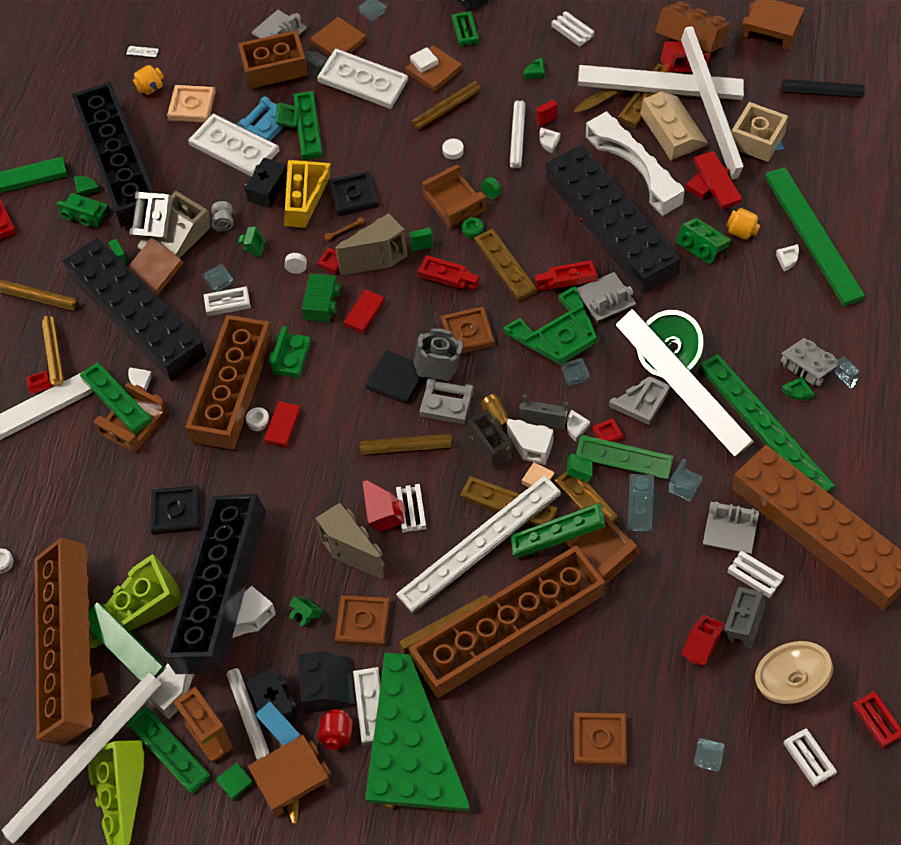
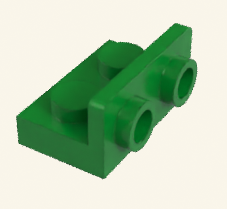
[56,193,110,228]
[676,218,731,264]
[269,326,311,379]

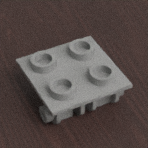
[251,10,307,38]
[577,272,636,322]
[781,338,842,387]
[703,501,759,554]

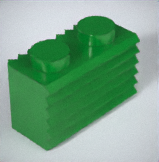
[302,273,341,323]

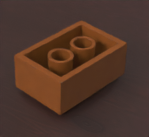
[655,1,731,53]
[238,30,308,89]

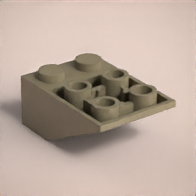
[137,191,212,258]
[335,213,408,275]
[315,503,385,579]

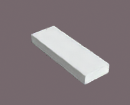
[353,667,381,745]

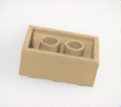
[640,91,708,161]

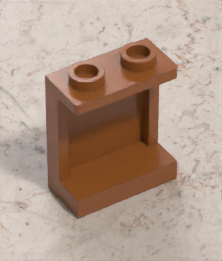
[742,0,804,50]
[422,164,486,229]
[93,382,167,454]
[565,512,641,585]
[173,687,234,763]
[248,735,331,818]

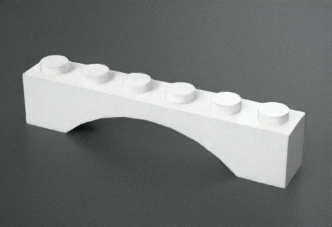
[586,111,685,216]
[148,586,276,719]

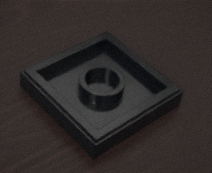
[328,171,379,216]
[366,350,423,404]
[150,485,199,535]

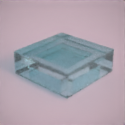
[358,0,386,21]
[305,51,328,68]
[203,264,233,292]
[835,356,860,388]
[561,358,590,386]
[693,738,725,772]

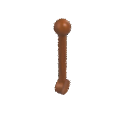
[324,217,365,242]

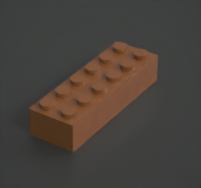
[185,315,273,450]

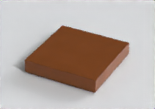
[310,17,367,56]
[405,45,462,92]
[128,237,184,296]
[440,306,495,354]
[335,595,390,647]
[574,712,627,766]

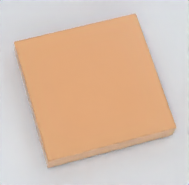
[167,85,216,122]

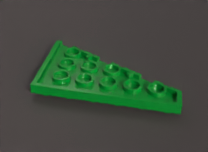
[365,653,469,812]

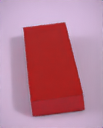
[694,151,742,210]

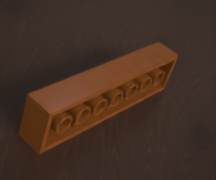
[731,445,901,611]
[35,538,93,745]
[408,545,605,699]

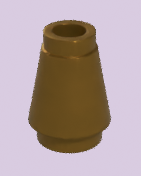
[480,394,509,430]

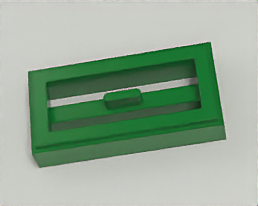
[452,11,479,48]

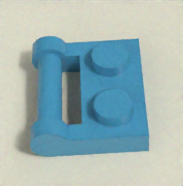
[238,97,284,141]

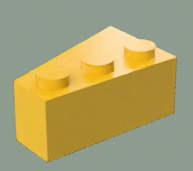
[284,160,331,228]

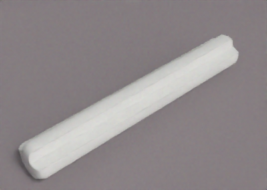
[510,100,525,169]
[226,668,270,760]

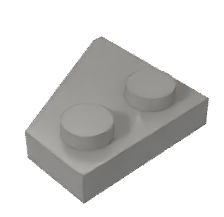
[609,376,670,425]

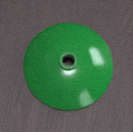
[637,310,705,378]

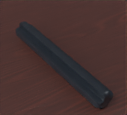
[781,79,865,97]

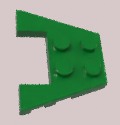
[503,286,597,365]

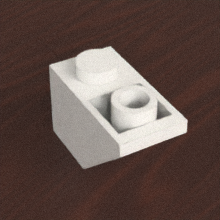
[507,419,553,465]

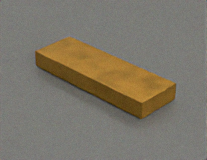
[554,472,619,523]

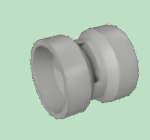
[211,201,233,231]

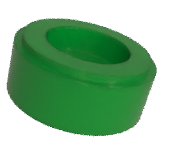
[481,177,502,199]
[462,218,484,239]

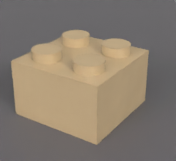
[732,102,788,162]

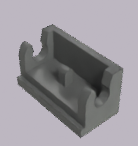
[519,395,570,430]
[724,587,766,649]

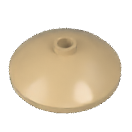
[755,641,833,704]

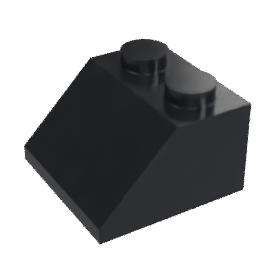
[298,651,356,713]

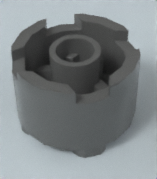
[413,328,463,381]

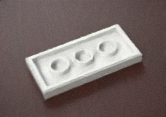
[317,48,408,109]
[188,114,279,177]

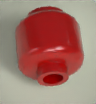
[317,709,353,750]

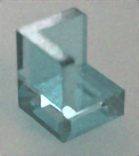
[669,459,702,501]

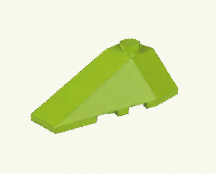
[89,554,182,648]
[88,741,144,845]

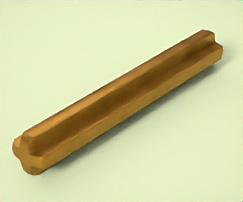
[412,81,481,130]
[0,279,78,310]
[42,316,64,386]
[360,434,452,455]

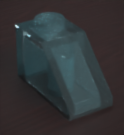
[627,474,654,532]

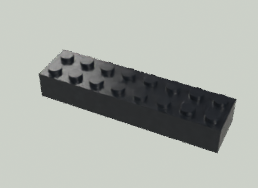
[71,81,154,228]
[546,145,681,294]
[62,237,206,381]
[164,493,266,675]

